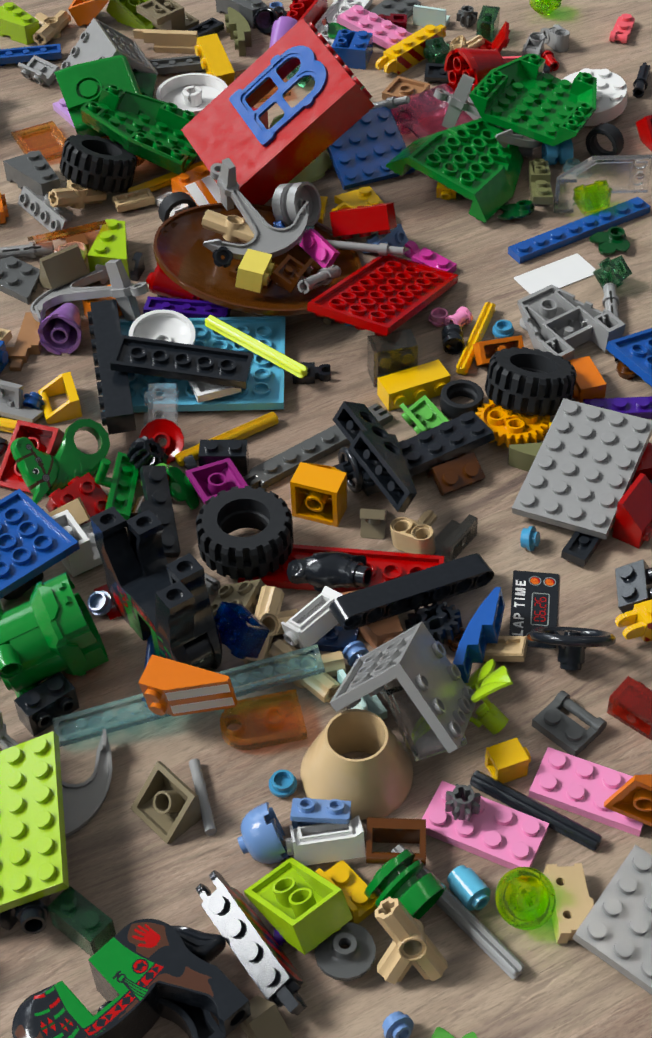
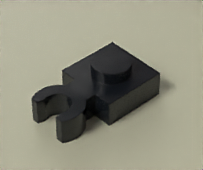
[292,362,331,384]

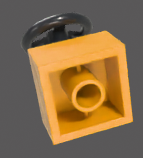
[290,447,363,527]

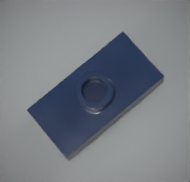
[308,626,359,653]

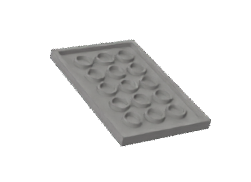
[512,398,652,540]

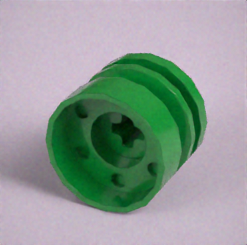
[364,849,446,920]

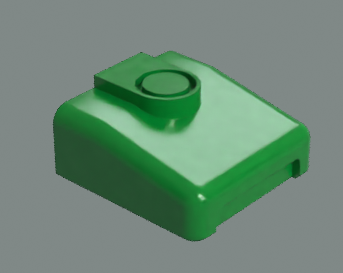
[54,55,141,138]

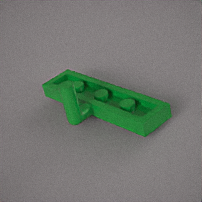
[95,452,139,520]

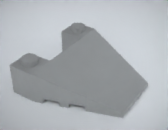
[517,285,626,360]

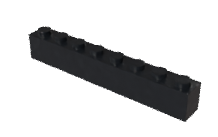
[87,299,136,435]

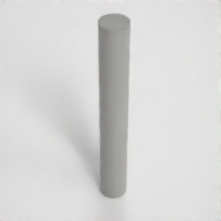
[189,758,217,836]

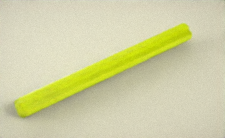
[205,315,308,378]

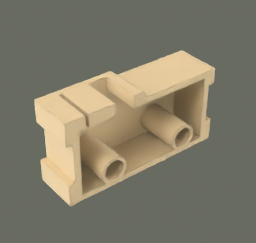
[543,863,594,944]

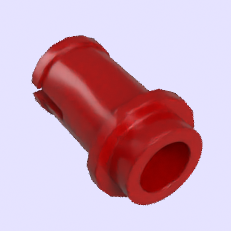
[541,50,560,72]

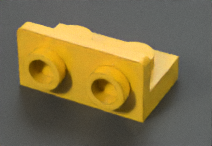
[315,860,379,924]

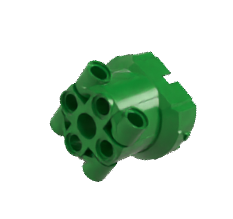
[0,572,109,698]

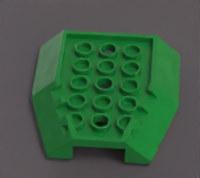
[469,53,597,146]
[81,84,199,175]
[386,118,524,223]

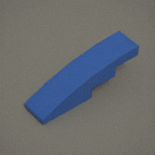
[453,587,505,683]

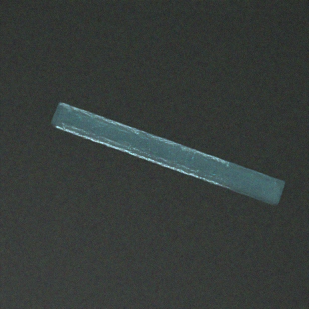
[52,644,325,747]

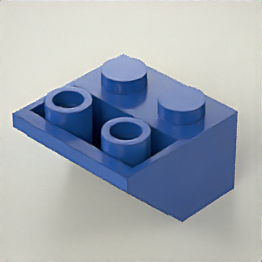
[331,29,373,70]

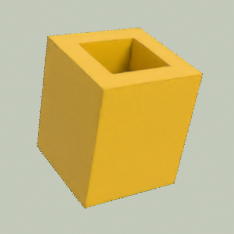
[485,737,531,784]

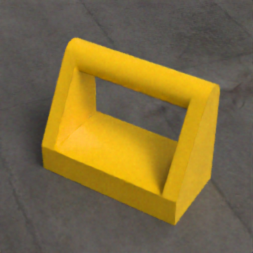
[38,372,83,424]

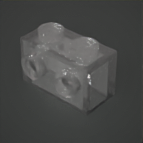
[144,383,179,426]

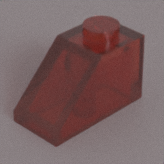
[607,676,652,741]

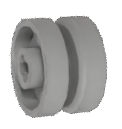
[272,181,321,227]

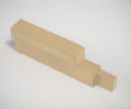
[133,29,198,54]

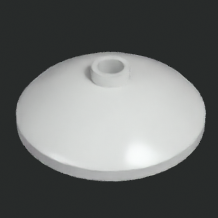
[129,310,196,345]

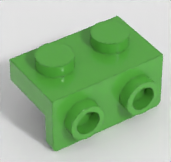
[399,395,449,435]

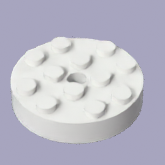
[561,68,627,126]
[156,73,228,116]

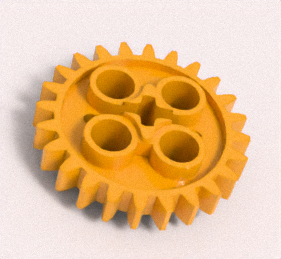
[475,399,550,448]

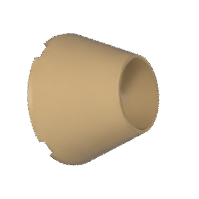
[300,709,413,820]

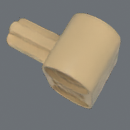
[449,35,485,52]
[390,510,437,555]

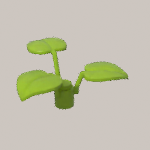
[411,658,513,748]

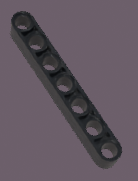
[329,553,494,631]

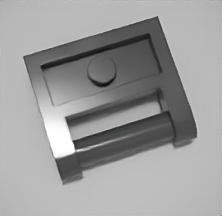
[532,690,607,756]

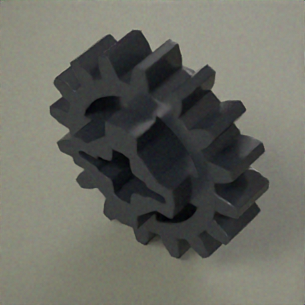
[405,602,463,644]

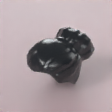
[253,6,287,34]

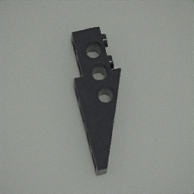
[333,401,417,513]

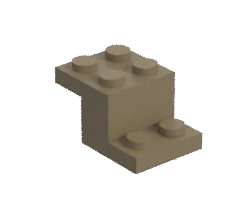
[136,0,199,31]

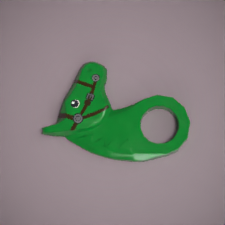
[10,419,110,504]

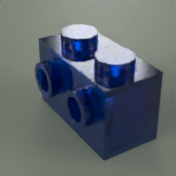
[214,601,270,659]

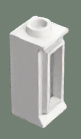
[281,586,343,651]
[285,815,366,866]

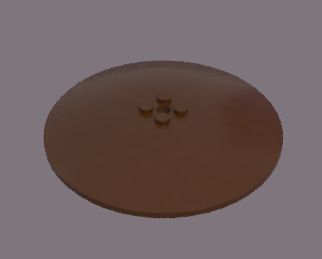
[153,203,361,316]

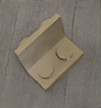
[211,579,265,637]

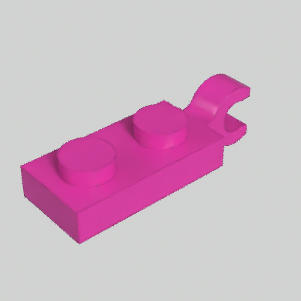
[299,228,340,268]
[404,240,457,273]

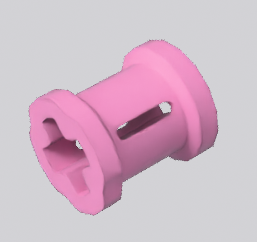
[444,306,473,328]

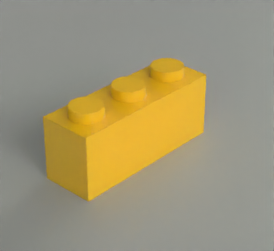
[194,33,235,86]
[377,359,451,411]

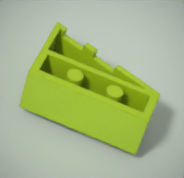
[0,2,40,45]
[87,219,130,279]

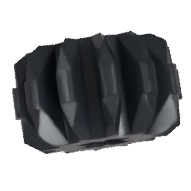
[127,436,169,471]

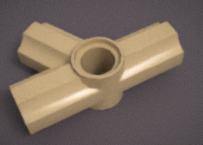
[33,10,71,46]
[48,180,107,209]
[201,209,254,243]
[242,585,298,668]
[268,639,346,703]
[375,897,448,984]

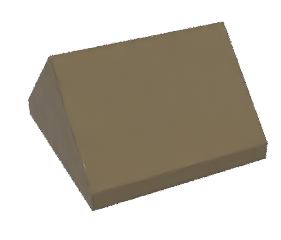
[40,243,89,289]
[130,761,202,844]

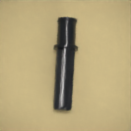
[633,63,651,98]

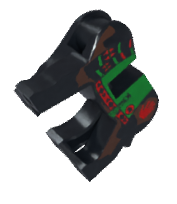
[90,506,223,669]
[12,919,251,1038]

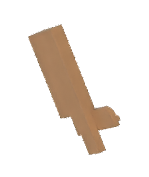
[6,310,50,371]

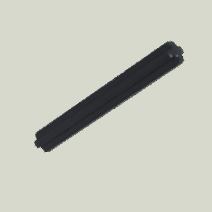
[470,770,602,851]

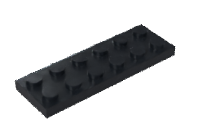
[110,335,254,389]
[357,411,495,496]

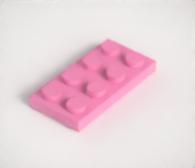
[336,4,412,49]
[528,747,644,837]
[422,781,549,876]

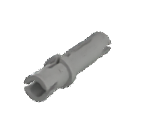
[0,241,54,259]
[297,265,341,294]
[602,283,620,318]

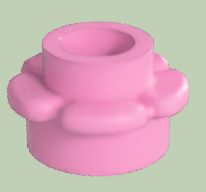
[428,307,449,327]

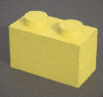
[235,249,275,293]

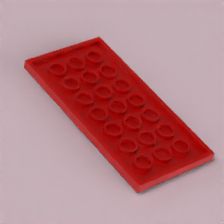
[307,254,459,336]

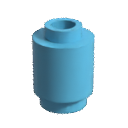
[447,865,491,911]

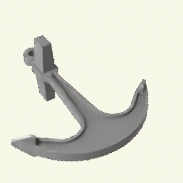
[433,74,542,148]
[203,158,309,260]
[30,259,149,323]
[0,711,112,838]

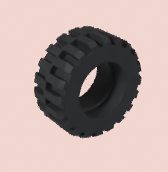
[59,134,137,193]
[485,347,577,416]
[196,486,294,580]

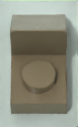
[360,508,388,539]

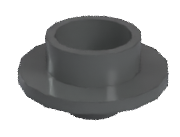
[314,922,376,981]

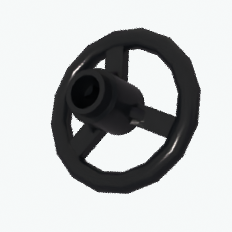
[529,627,616,670]

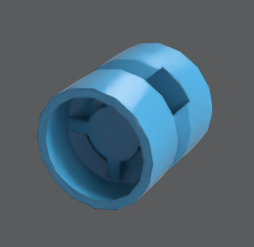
[541,139,574,165]

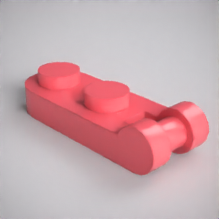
[609,14,635,44]

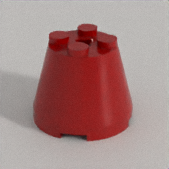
[444,48,507,95]

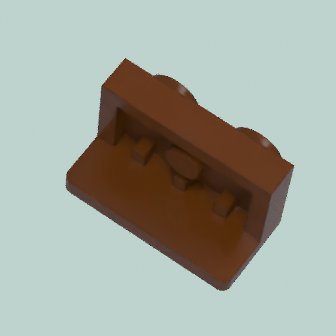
[270,254,314,293]
[427,452,486,496]

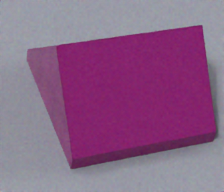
[185,458,248,505]

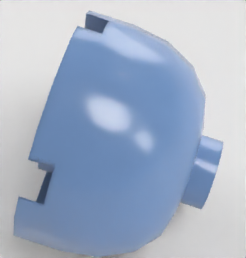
[237,802,290,864]

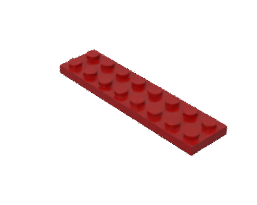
[238,544,444,593]

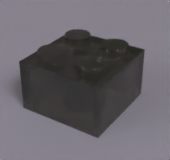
[367,329,418,387]

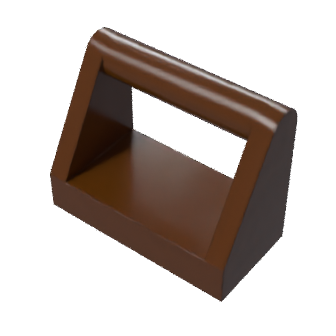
[366,817,426,866]

